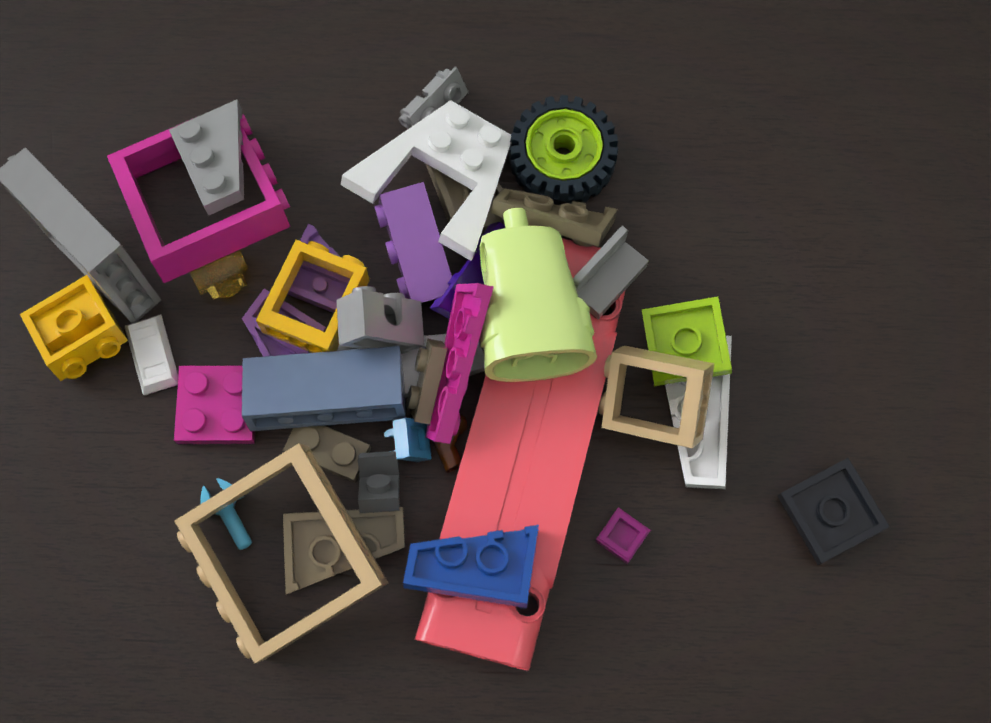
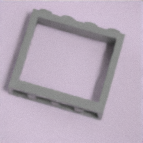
[0,148,161,323]

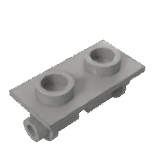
[398,67,469,129]

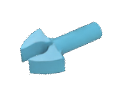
[200,478,252,550]

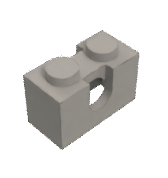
[336,286,425,354]

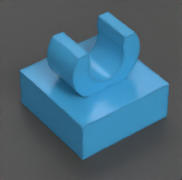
[384,417,432,462]

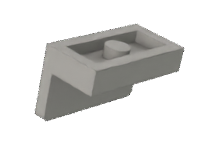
[573,226,649,319]

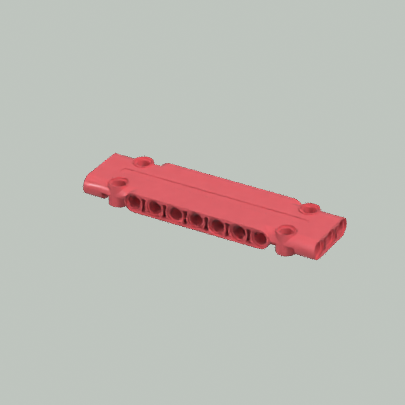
[415,238,626,671]

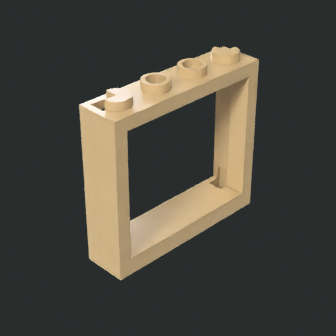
[175,443,388,664]

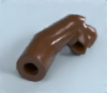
[433,414,468,472]

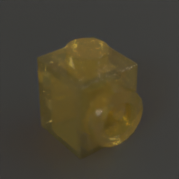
[190,250,249,300]

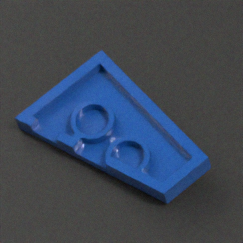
[403,525,539,608]

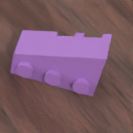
[374,182,452,303]

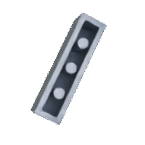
[242,346,406,431]

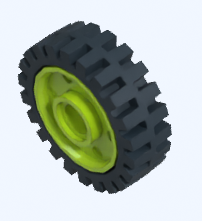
[509,95,618,205]

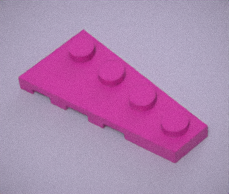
[425,283,494,444]

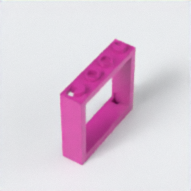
[107,114,291,283]

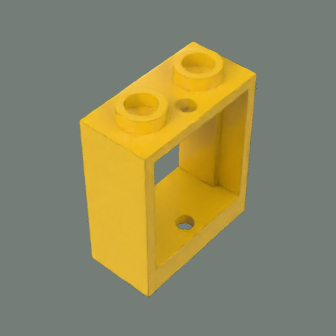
[256,240,370,353]

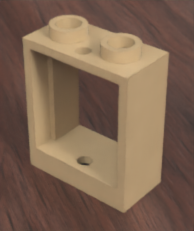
[599,346,715,448]

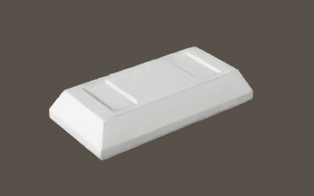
[124,315,178,396]

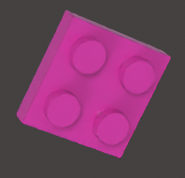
[174,366,255,444]

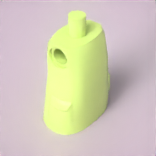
[480,208,597,382]

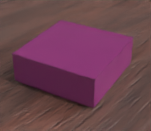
[595,507,651,564]

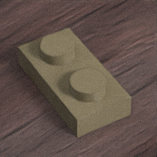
[406,338,448,425]
[283,426,371,483]

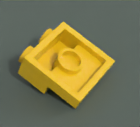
[20,275,128,381]

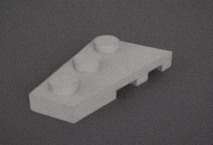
[169,99,244,216]

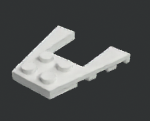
[341,100,511,261]

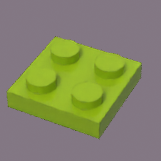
[642,296,732,386]

